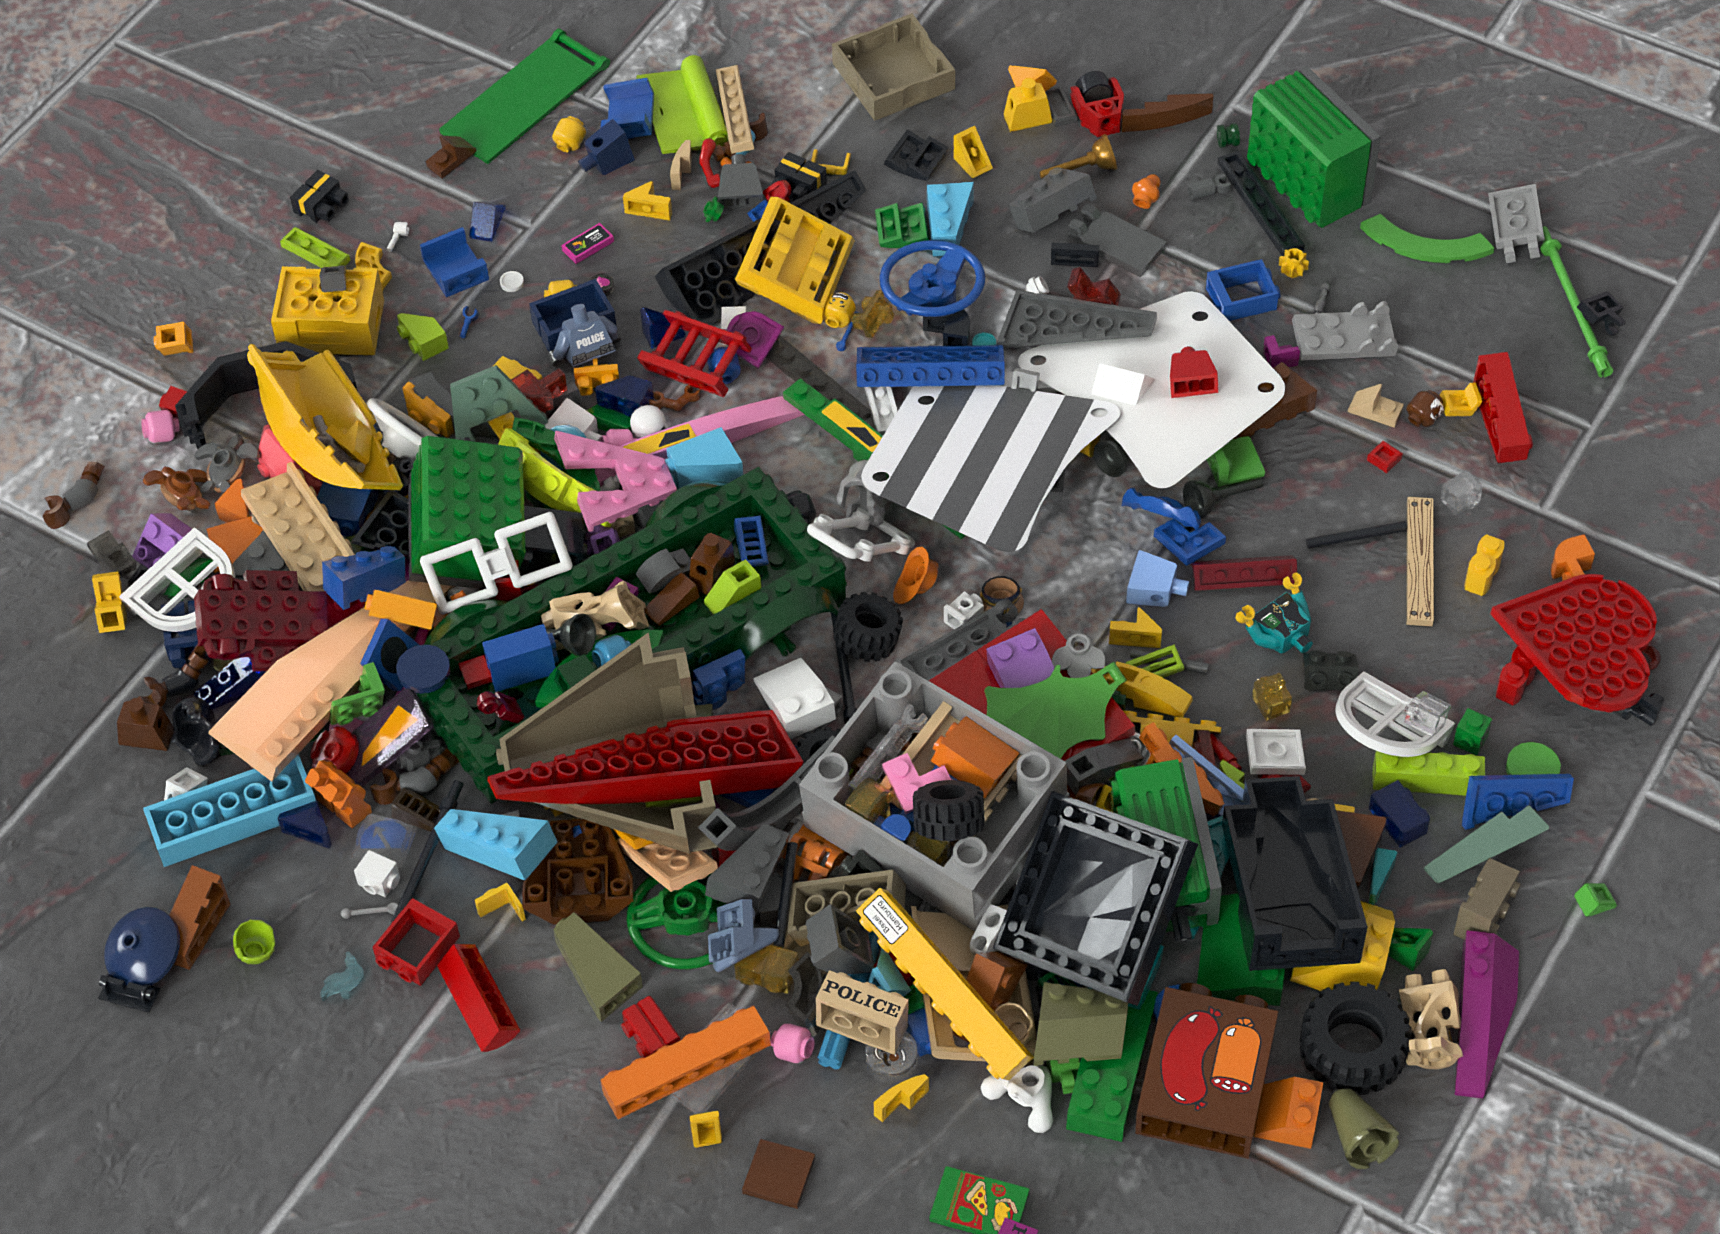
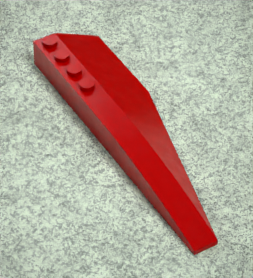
[487,710,803,804]

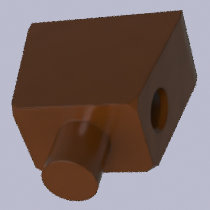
[689,533,735,595]
[117,698,174,751]

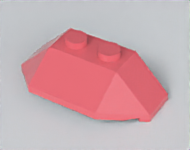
[257,424,322,495]

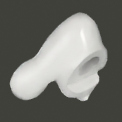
[980,1065,1053,1133]

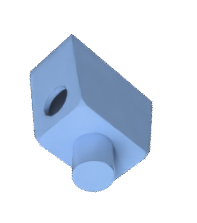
[1126,550,1189,607]

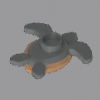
[194,434,260,495]

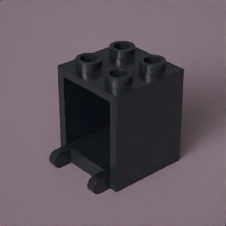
[520,506,587,581]

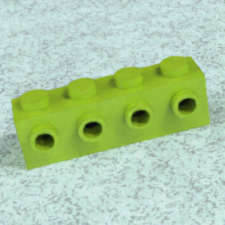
[1373,751,1485,796]

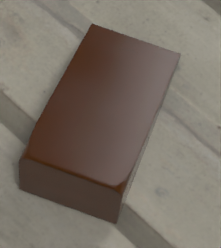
[644,572,700,626]

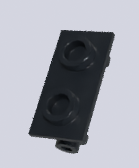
[98,974,161,1013]

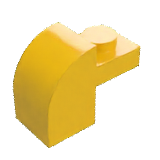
[92,571,127,633]

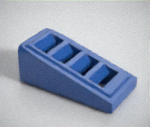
[734,516,769,567]

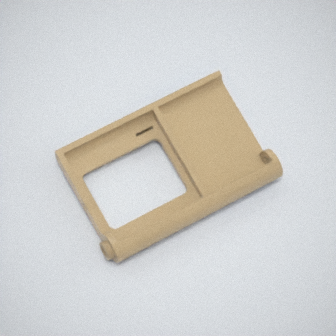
[910,905,1037,1066]

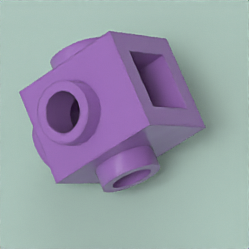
[584,524,620,557]

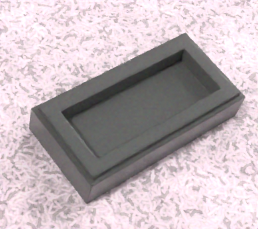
[1045,85,1077,127]

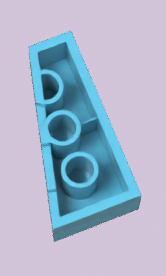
[434,809,557,880]

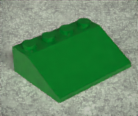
[1197,893,1285,1006]

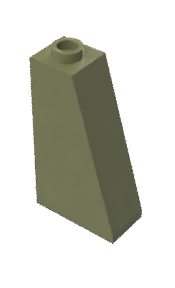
[553,912,643,1022]

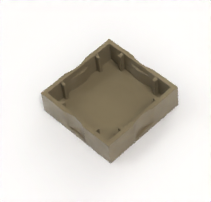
[832,13,955,121]

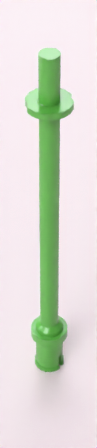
[1540,226,1613,378]

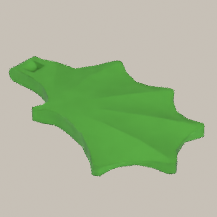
[984,662,1127,759]

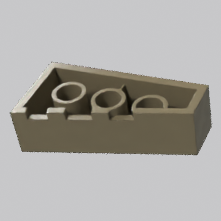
[787,870,906,947]

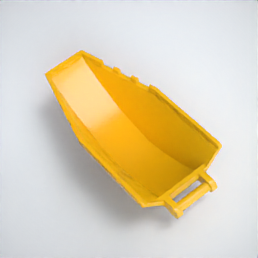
[247,344,403,490]

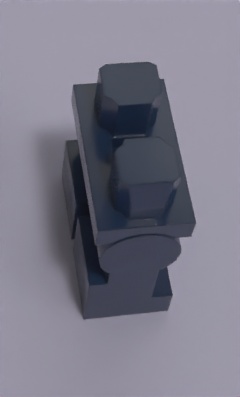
[161,600,211,668]

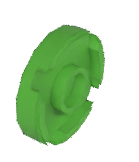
[1506,742,1561,775]

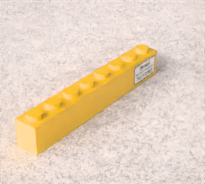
[856,888,1034,1080]

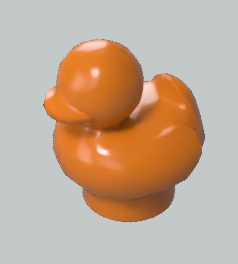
[1132,174,1161,209]

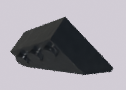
[351,490,409,558]

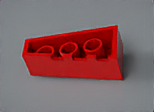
[1473,352,1533,463]

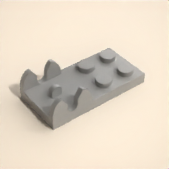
[1292,301,1398,361]

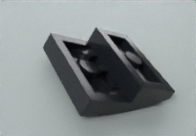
[884,129,949,181]

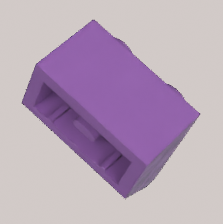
[132,513,196,569]

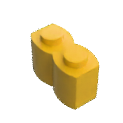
[1464,534,1505,596]

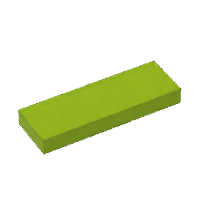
[280,227,351,268]

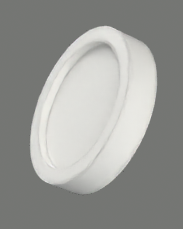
[500,271,524,292]

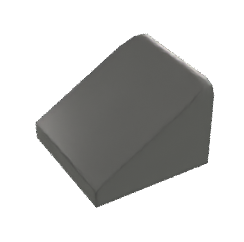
[319,265,346,292]

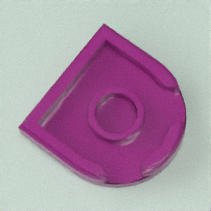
[727,311,784,369]

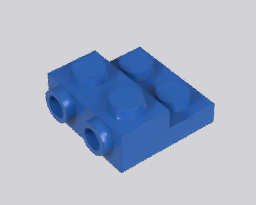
[691,649,745,710]

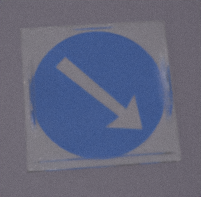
[350,814,418,870]

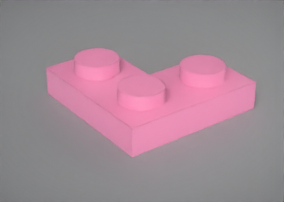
[882,753,951,814]

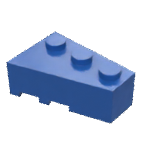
[322,546,406,610]

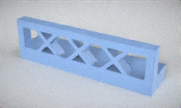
[1169,735,1244,818]

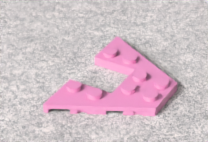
[554,431,677,532]

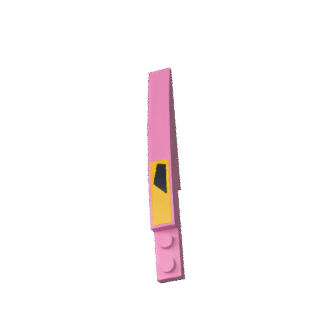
[594,396,805,487]

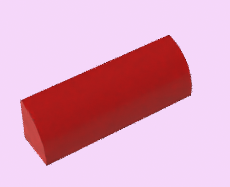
[437,944,521,1052]

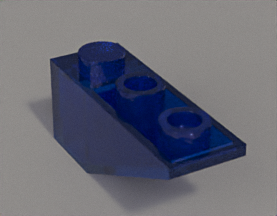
[194,657,267,710]

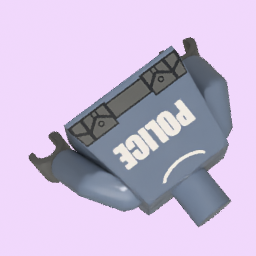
[548,304,621,367]

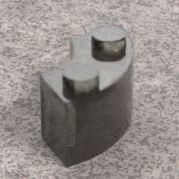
[786,951,825,1037]

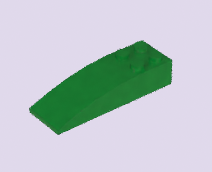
[1066,990,1158,1142]

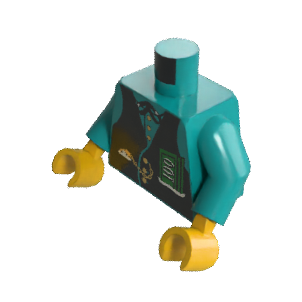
[1235,573,1313,654]

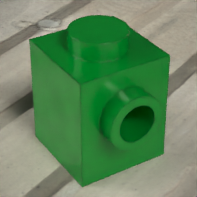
[1453,708,1492,756]

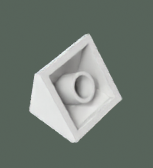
[1091,364,1155,405]

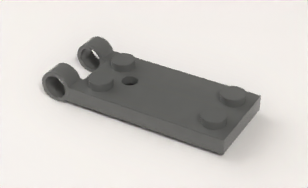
[900,599,1025,681]

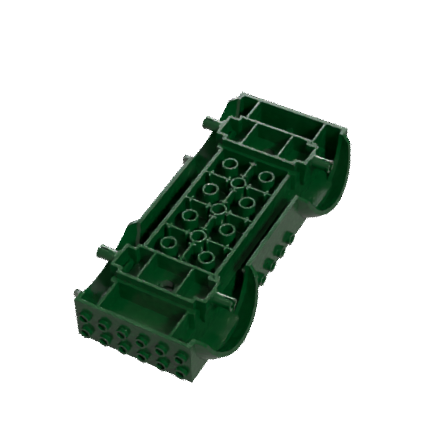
[406,467,847,804]

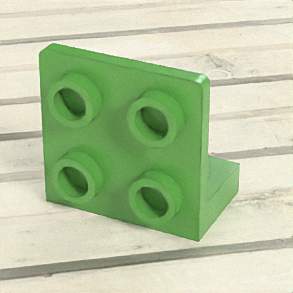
[1206,436,1265,487]
[329,662,385,725]

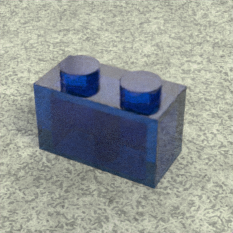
[1368,780,1430,848]

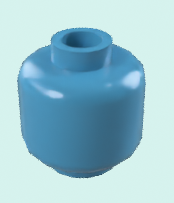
[592,635,631,668]

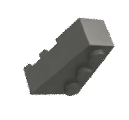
[1009,167,1097,233]
[705,824,790,915]

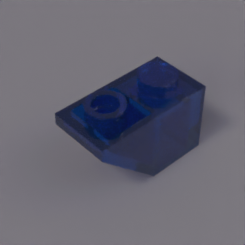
[595,375,654,416]

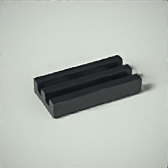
[1051,242,1099,267]

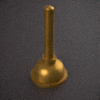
[1040,134,1117,179]

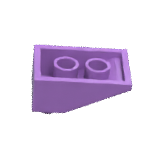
[986,628,1054,688]

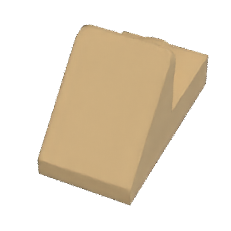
[1348,384,1404,428]

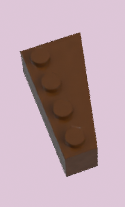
[1232,362,1317,440]

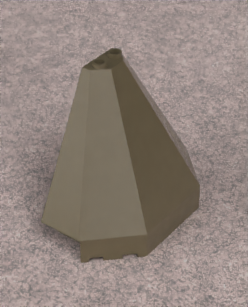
[496,633,718,854]

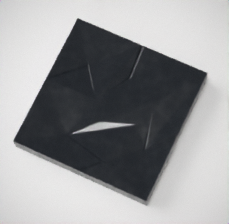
[993,791,1198,1006]

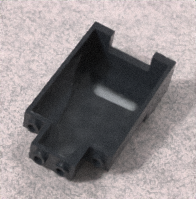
[1222,776,1368,971]

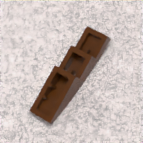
[1121,93,1214,132]

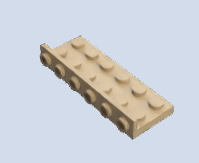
[241,462,355,591]

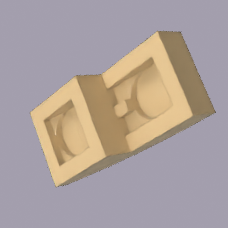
[670,140,692,190]

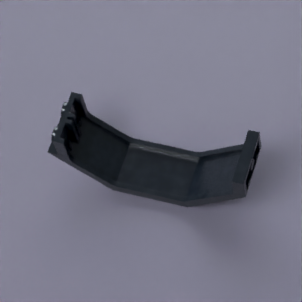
[175,341,358,449]

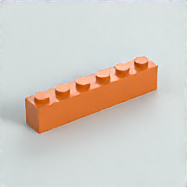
[600,1006,771,1119]

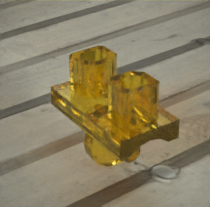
[851,290,895,338]

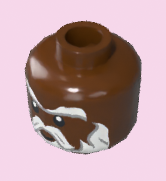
[1406,390,1444,427]

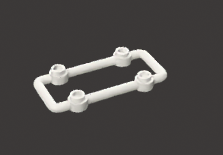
[807,508,915,562]

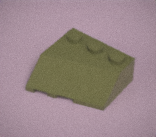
[1033,982,1128,1066]

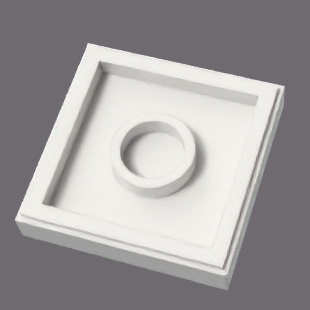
[1246,729,1306,775]

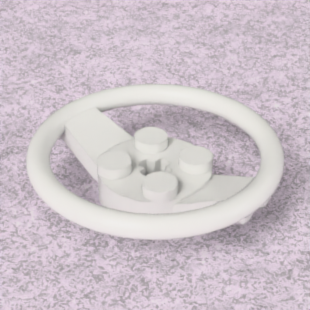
[367,398,438,460]

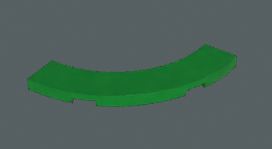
[512,417,601,491]
[535,630,664,708]

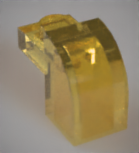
[845,778,895,824]

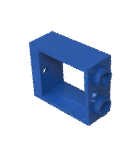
[1206,259,1281,321]

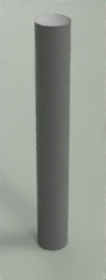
[1130,647,1209,674]

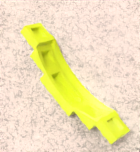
[498,428,612,527]

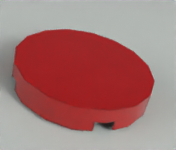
[310,726,359,774]

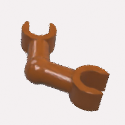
[649,385,701,411]

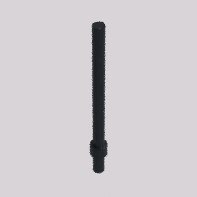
[831,613,857,724]
[391,780,464,922]

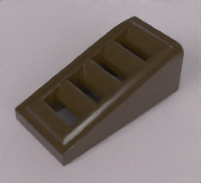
[391,788,441,832]

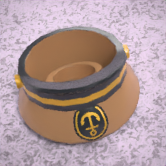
[979,576,1024,615]

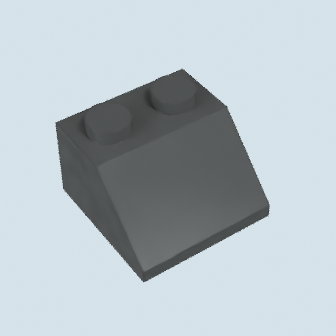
[806,904,875,974]

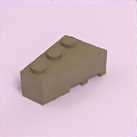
[1453,858,1521,939]

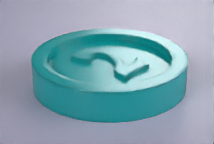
[972,332,996,346]

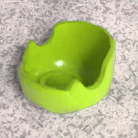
[233,919,276,964]

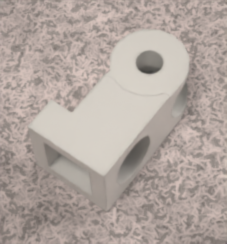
[970,904,1007,955]

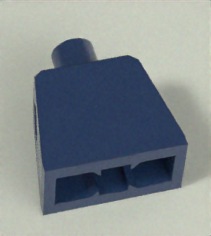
[578,119,635,175]

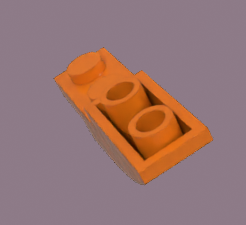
[1139,722,1225,816]

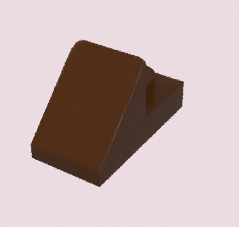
[425,135,476,179]

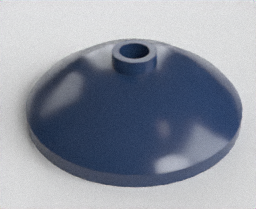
[104,907,180,986]

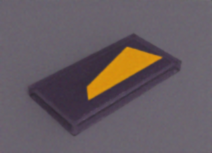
[346,688,434,787]

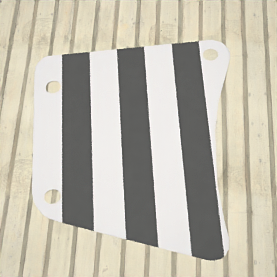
[861,385,1120,552]

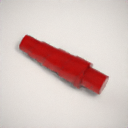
[1206,734,1242,771]

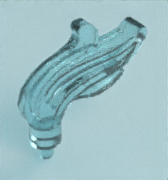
[320,951,364,1001]

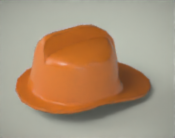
[893,547,939,604]

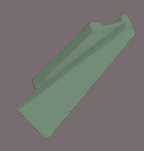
[1424,805,1549,883]

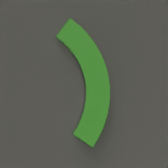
[1360,214,1494,263]

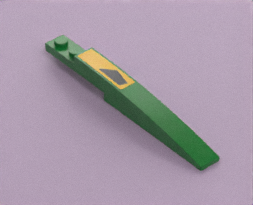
[783,378,966,539]

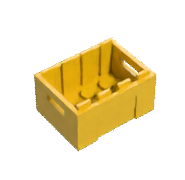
[271,266,384,355]

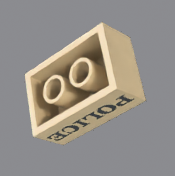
[816,970,908,1055]

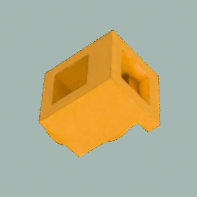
[154,322,193,356]

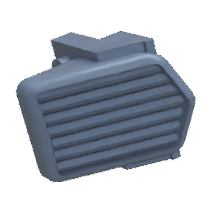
[708,899,779,972]

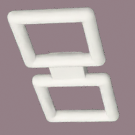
[420,512,573,614]

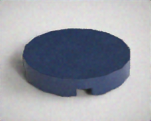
[396,644,451,694]

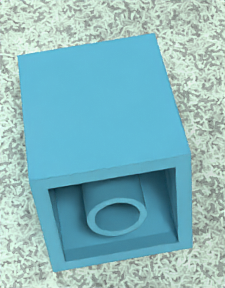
[665,427,743,490]

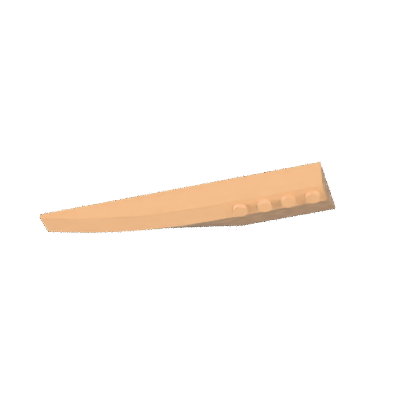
[208,580,455,782]

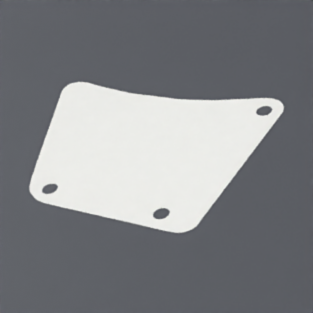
[1018,291,1285,488]

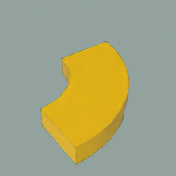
[355,242,392,291]

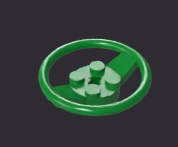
[626,873,726,970]

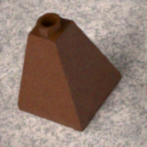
[1336,810,1386,889]

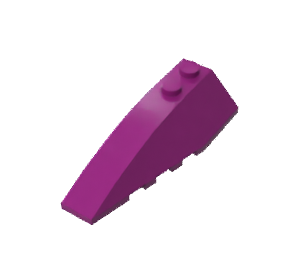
[1454,930,1519,1099]

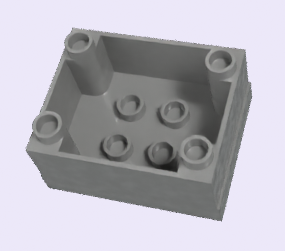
[799,661,1070,931]

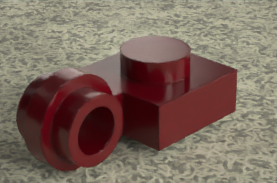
[477,691,525,724]

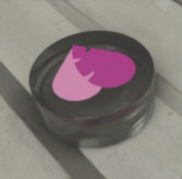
[590,273,614,296]

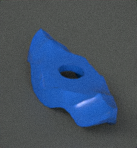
[1122,488,1201,531]

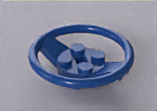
[879,240,985,317]

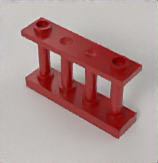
[637,310,752,398]

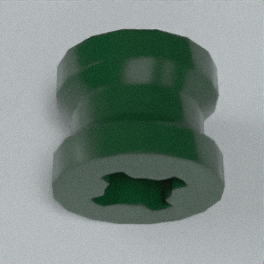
[1217,123,1240,148]

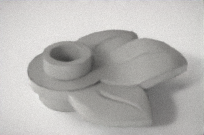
[1052,633,1105,678]

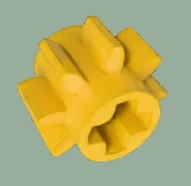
[1278,248,1309,278]

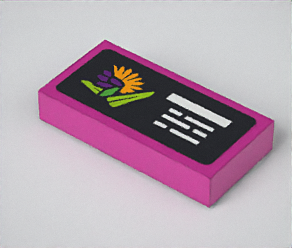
[561,223,614,264]

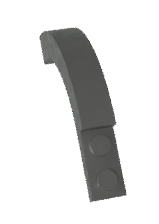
[409,372,581,438]
[698,735,835,851]

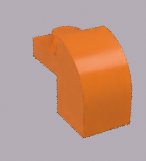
[1551,534,1595,581]

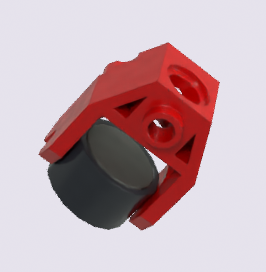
[1070,71,1124,137]

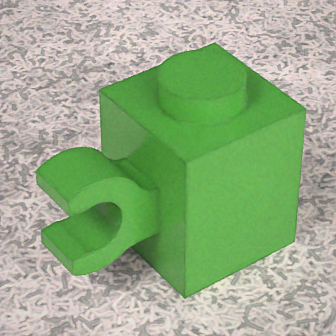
[1046,1058,1080,1094]

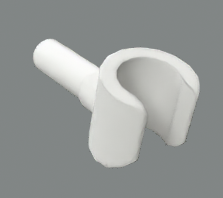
[386,222,409,252]

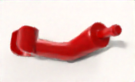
[699,138,720,188]

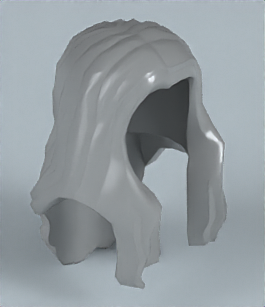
[836,460,887,529]

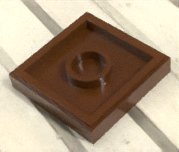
[742,1139,815,1209]

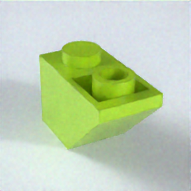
[397,313,449,361]
[704,559,761,614]

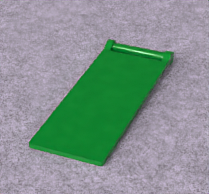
[439,28,610,164]

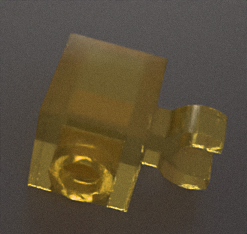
[1252,672,1292,721]

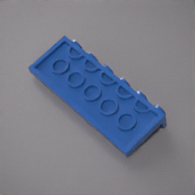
[856,345,1005,387]

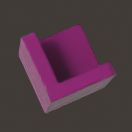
[1263,335,1300,368]

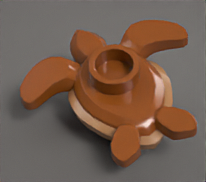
[143,466,210,511]

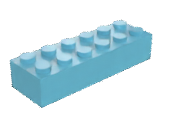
[143,754,319,867]

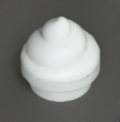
[1025,276,1049,294]

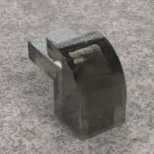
[87,530,137,579]

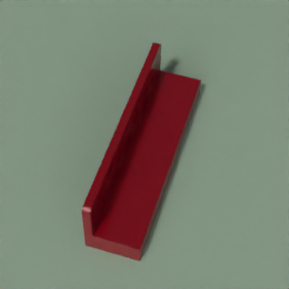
[1191,555,1297,591]

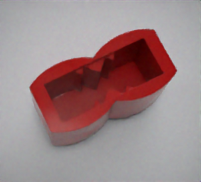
[1496,646,1537,706]

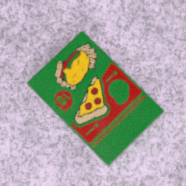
[929,1166,1030,1234]

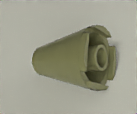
[1329,1089,1399,1169]

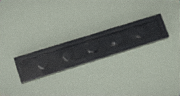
[1218,151,1305,256]

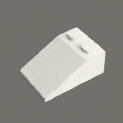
[754,658,836,739]

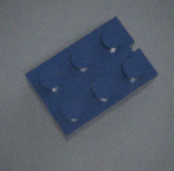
[529,279,617,352]

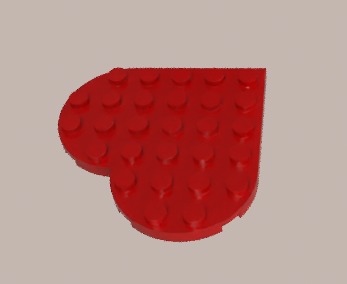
[1490,574,1657,713]

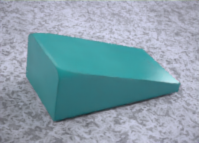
[1368,848,1398,905]

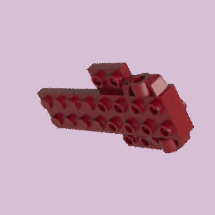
[194,570,373,671]

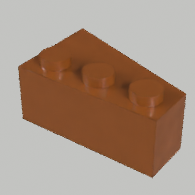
[170,865,230,970]
[951,951,1028,1043]

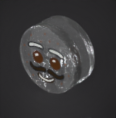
[865,1031,918,1084]

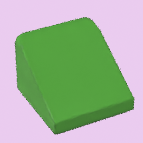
[1574,883,1617,916]

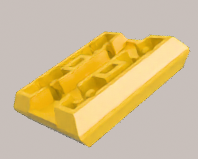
[735,197,855,324]

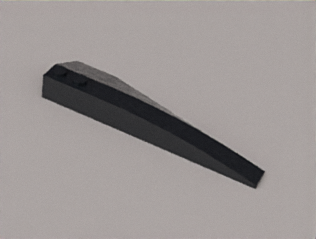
[655,170,866,325]

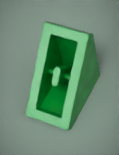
[1388,928,1433,972]

